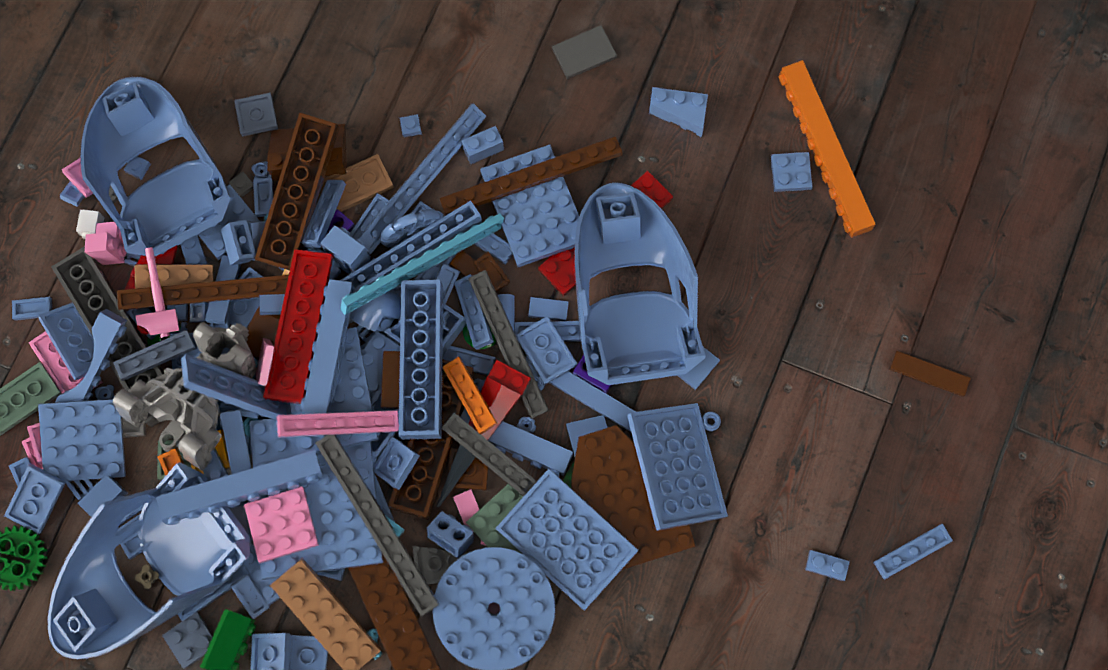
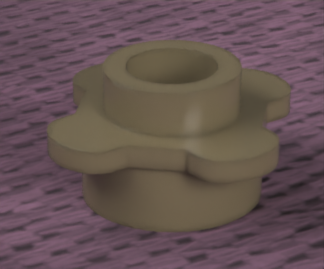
[135,565,159,589]

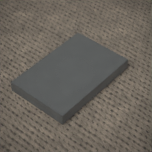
[552,25,617,79]

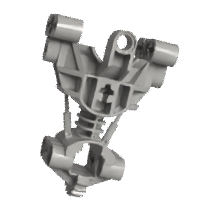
[113,322,257,471]

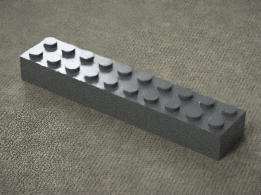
[51,247,165,428]

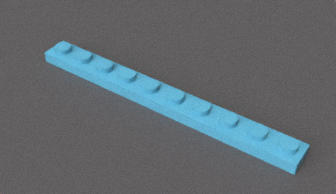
[341,213,504,315]

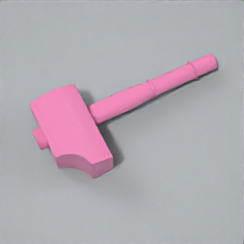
[136,247,180,337]

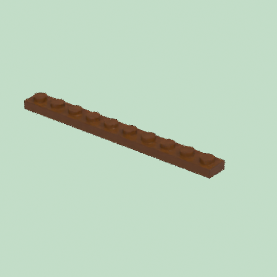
[439,136,622,215]
[117,275,289,310]

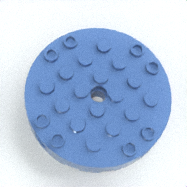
[433,547,555,670]

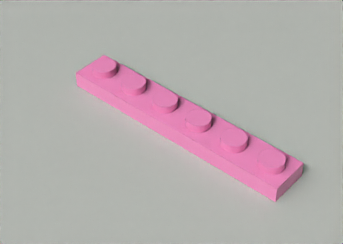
[277,411,399,437]

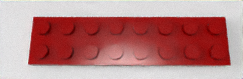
[538,171,673,296]
[263,249,333,404]

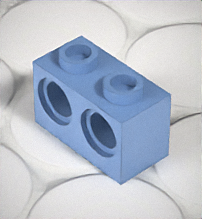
[427,511,473,559]

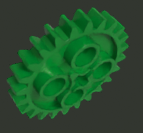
[0,526,48,591]

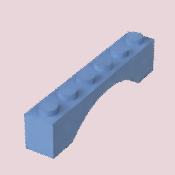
[55,309,127,403]

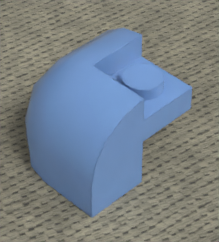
[350,290,401,332]

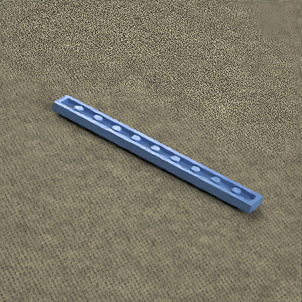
[358,103,486,254]

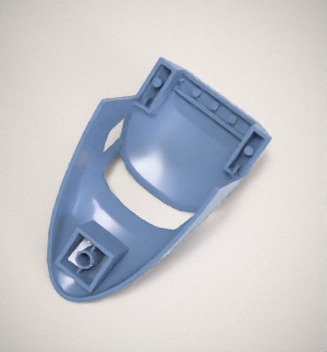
[81,77,230,256]
[575,183,705,385]
[48,463,250,659]

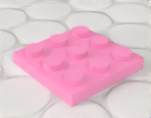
[244,487,319,563]

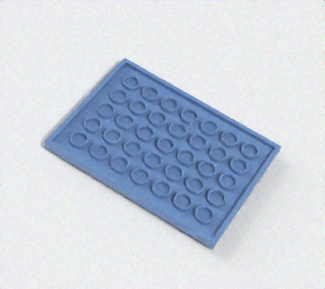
[249,419,383,580]

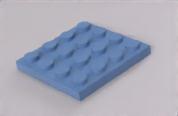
[38,399,126,481]

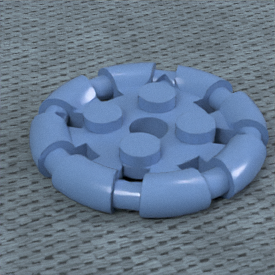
[380,210,444,248]

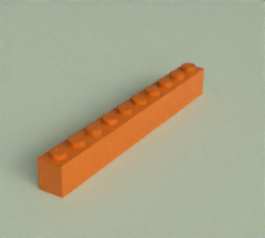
[779,60,876,238]

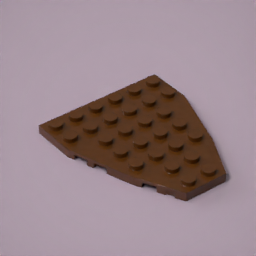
[571,425,696,570]

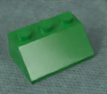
[200,609,256,670]

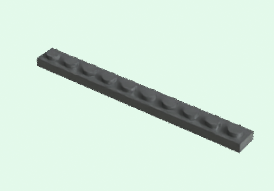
[316,435,440,616]

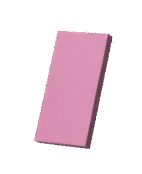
[29,331,103,393]

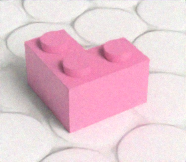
[85,222,126,265]

